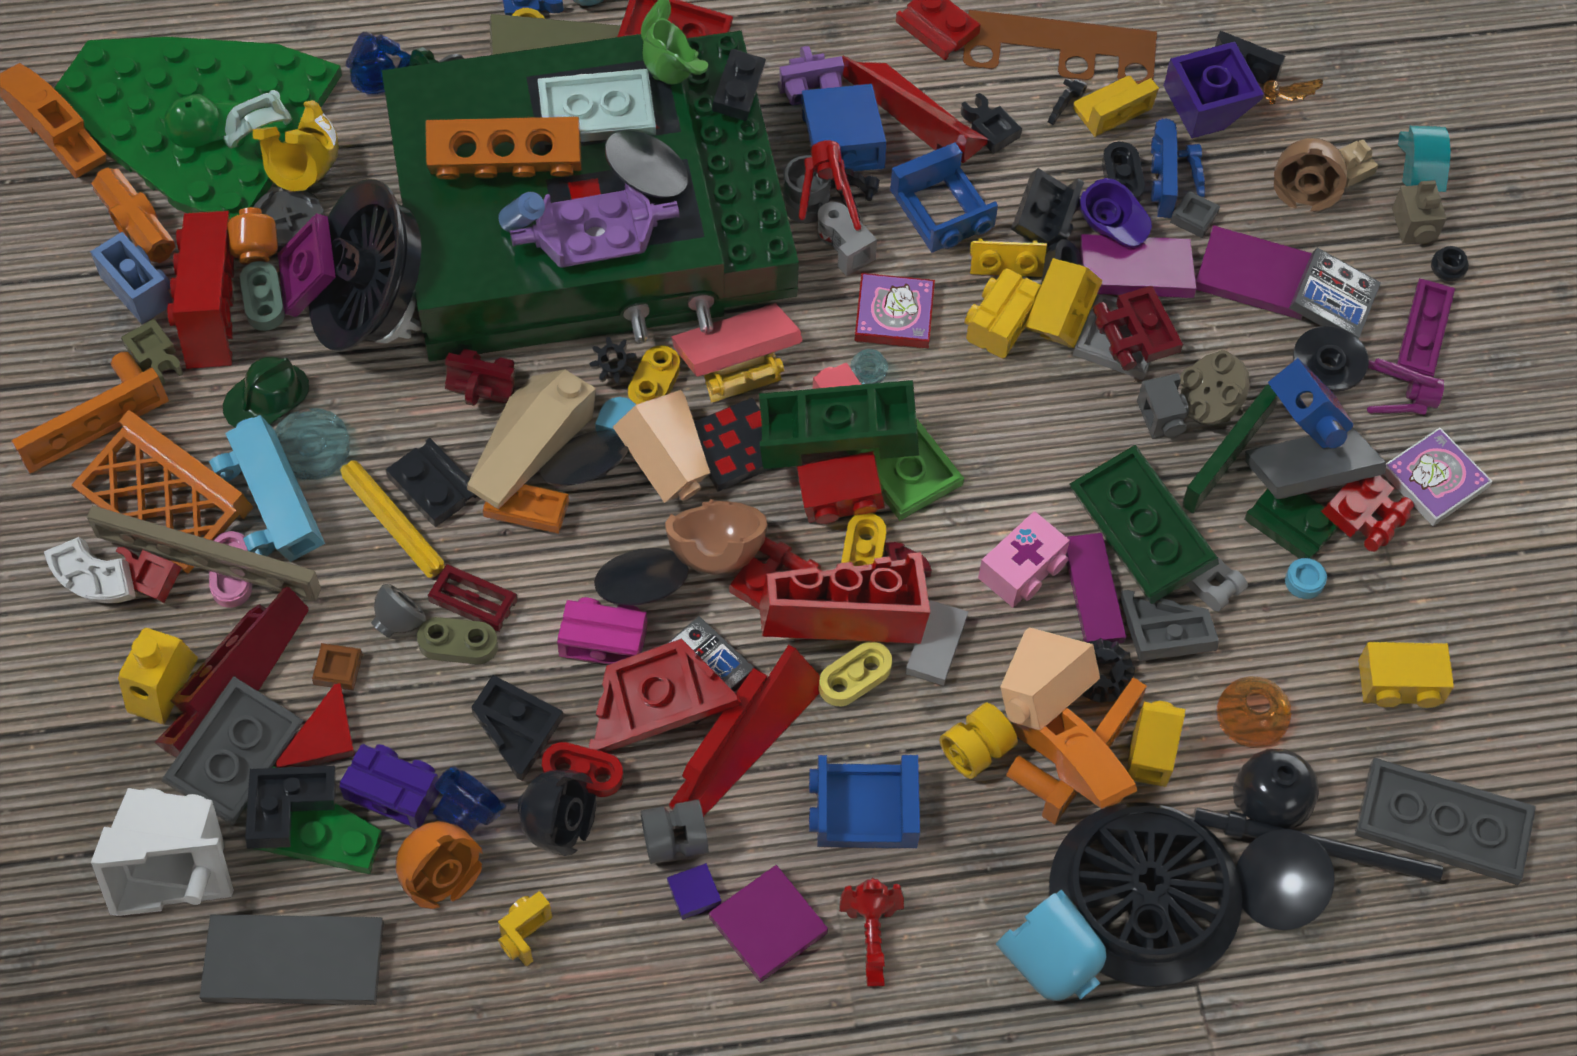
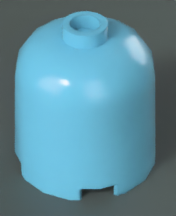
[996,889,1106,1001]

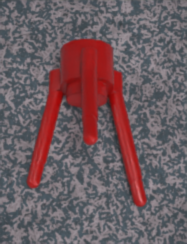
[798,140,861,231]

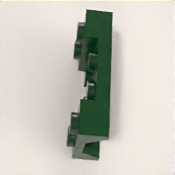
[759,380,919,469]

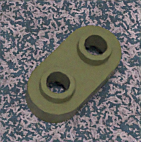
[417,617,498,665]

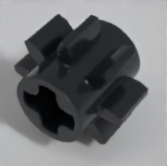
[589,337,637,385]

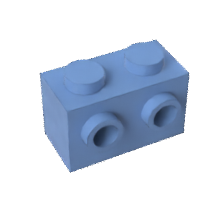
[90,232,173,325]

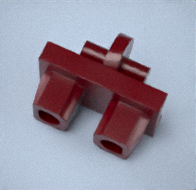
[445,349,515,406]

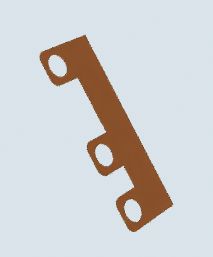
[963,10,1157,84]

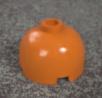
[395,821,483,909]

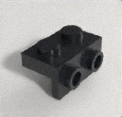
[1011,168,1084,250]

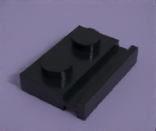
[385,438,478,528]

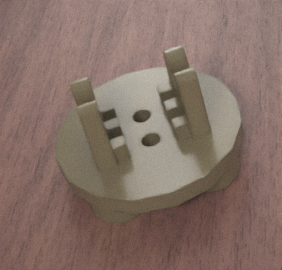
[1180,350,1250,426]

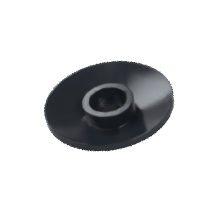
[1293,326,1369,392]

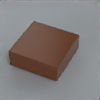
[312,643,363,691]

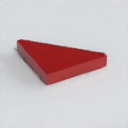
[276,683,355,768]

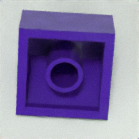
[1163,42,1264,139]

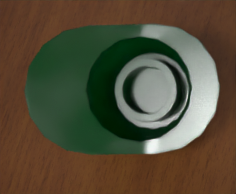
[223,357,309,428]

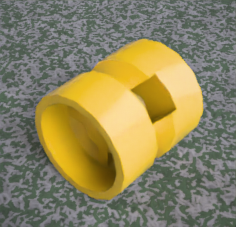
[939,702,1018,779]

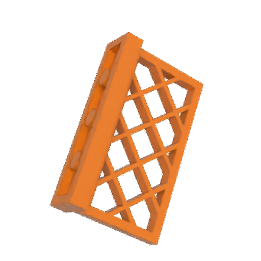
[71,410,254,574]

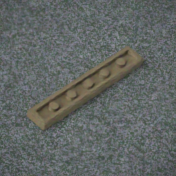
[87,505,321,601]

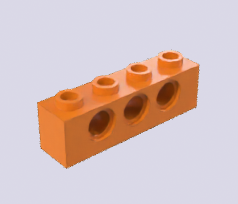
[426,117,581,179]

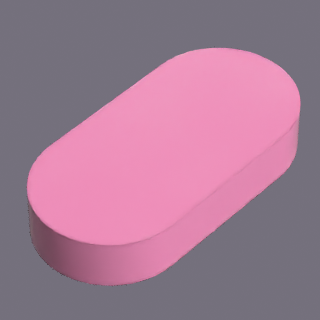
[209,531,252,608]

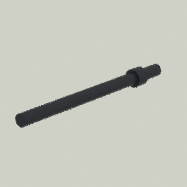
[1192,807,1443,882]

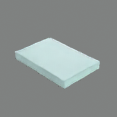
[538,69,656,145]

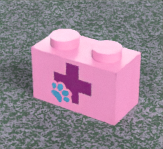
[978,511,1070,608]

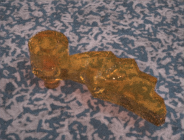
[1263,79,1323,104]

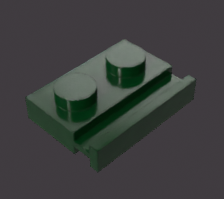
[1244,489,1338,559]

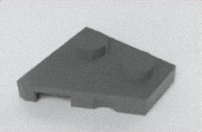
[1120,590,1219,661]

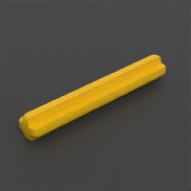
[340,460,445,578]

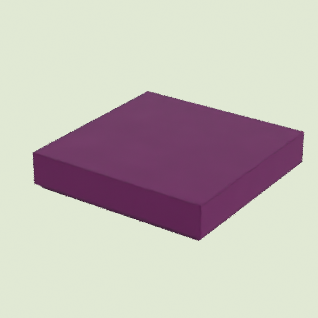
[278,213,336,317]
[709,865,828,983]

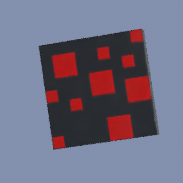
[694,397,773,492]

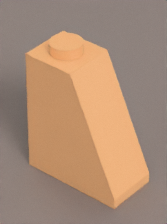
[613,390,710,503]
[1000,627,1100,730]

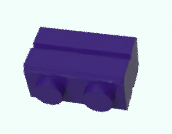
[339,744,441,829]

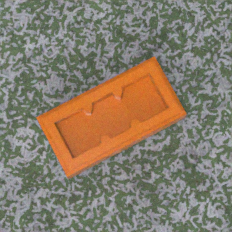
[483,484,570,534]

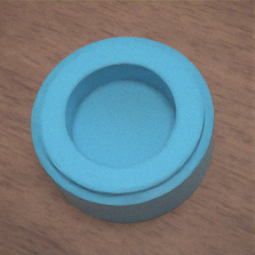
[1285,558,1327,599]

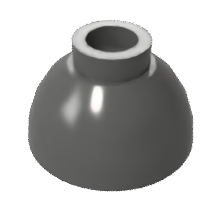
[371,584,426,638]

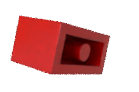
[797,451,885,524]

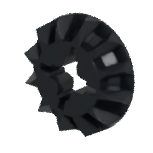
[1082,638,1135,703]

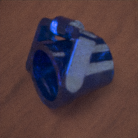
[345,32,411,94]
[432,766,507,834]

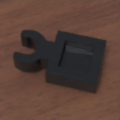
[961,93,1022,154]

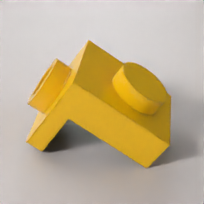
[498,891,553,967]

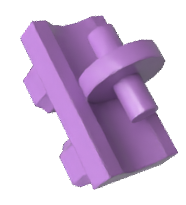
[778,46,844,106]

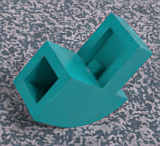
[1398,125,1451,192]

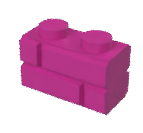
[557,597,647,665]

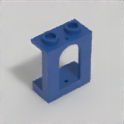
[890,142,998,253]

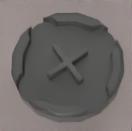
[254,188,325,252]

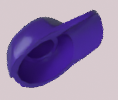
[1080,178,1152,248]

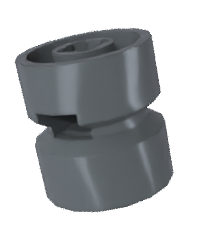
[783,155,831,224]
[640,799,709,864]

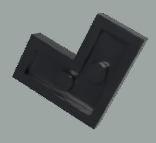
[245,766,336,849]

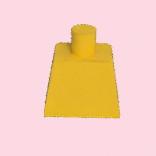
[118,628,198,725]

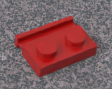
[896,0,981,60]

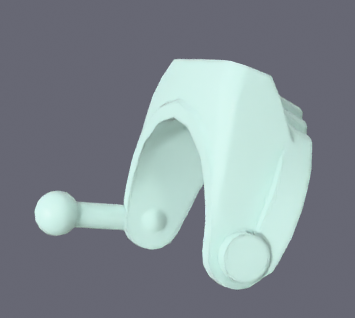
[224,90,292,149]

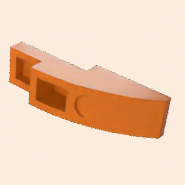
[0,63,106,179]
[1012,708,1137,809]

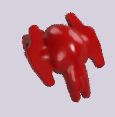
[839,877,904,986]

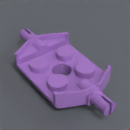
[510,183,679,267]

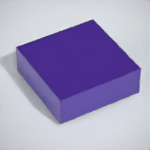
[667,863,721,920]

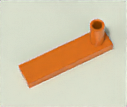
[11,352,169,474]
[1006,677,1147,825]

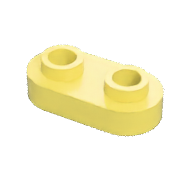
[819,642,892,706]

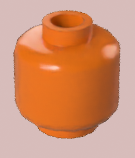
[227,207,278,265]

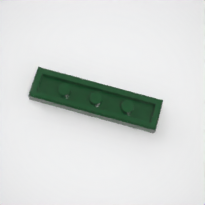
[1182,385,1278,514]

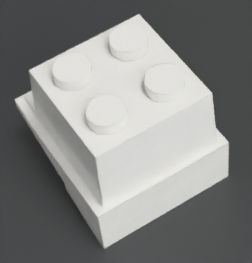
[91,788,234,916]

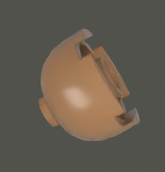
[1274,138,1347,211]

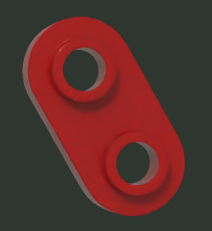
[542,742,624,797]

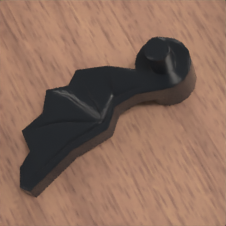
[832,169,880,201]

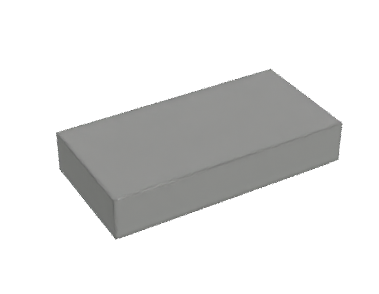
[906,600,968,686]

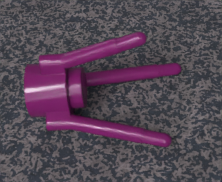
[1367,358,1444,415]

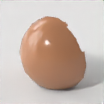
[665,499,768,575]

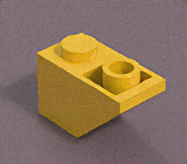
[1127,701,1185,787]

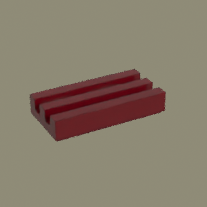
[428,564,518,632]

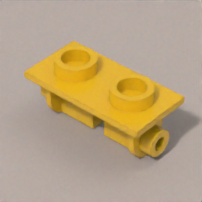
[970,238,1047,277]
[703,352,784,403]

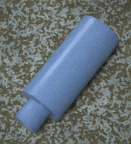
[499,192,545,233]

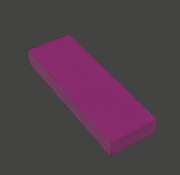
[1396,278,1455,377]
[1066,533,1126,644]

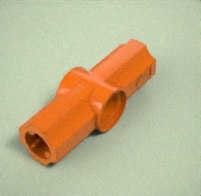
[91,167,176,263]

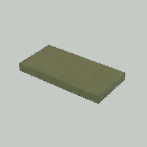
[489,14,621,55]

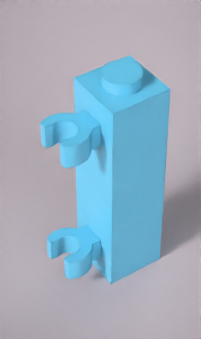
[209,415,326,562]

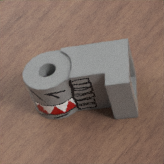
[817,202,877,276]

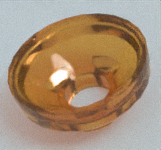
[1216,676,1292,748]

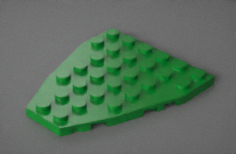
[54,37,342,219]

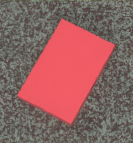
[671,303,803,377]

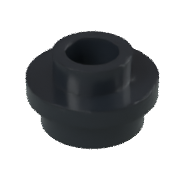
[1431,246,1469,281]

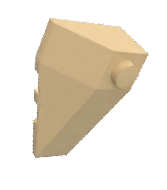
[467,370,596,509]

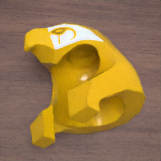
[253,100,339,191]

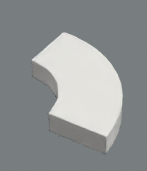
[44,537,136,603]

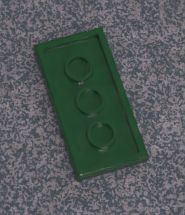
[1069,445,1219,604]

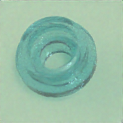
[850,349,888,384]

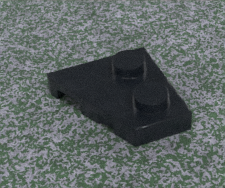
[471,675,564,781]

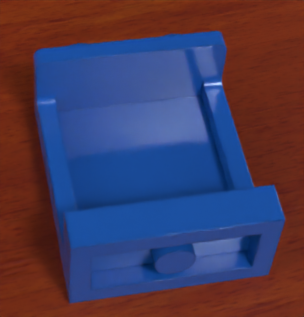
[802,84,886,171]
[809,755,920,848]

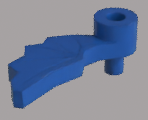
[1177,144,1205,197]

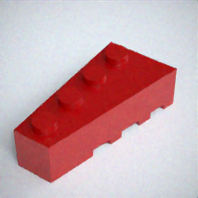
[167,211,235,369]
[759,552,930,644]

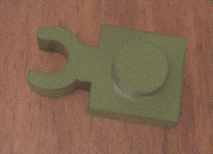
[121,319,183,385]

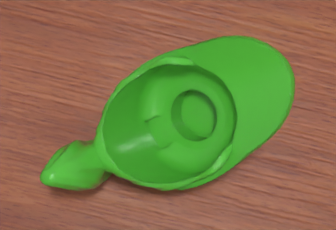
[641,0,708,84]

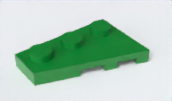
[254,766,383,874]

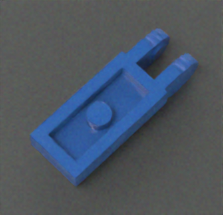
[1151,118,1178,218]

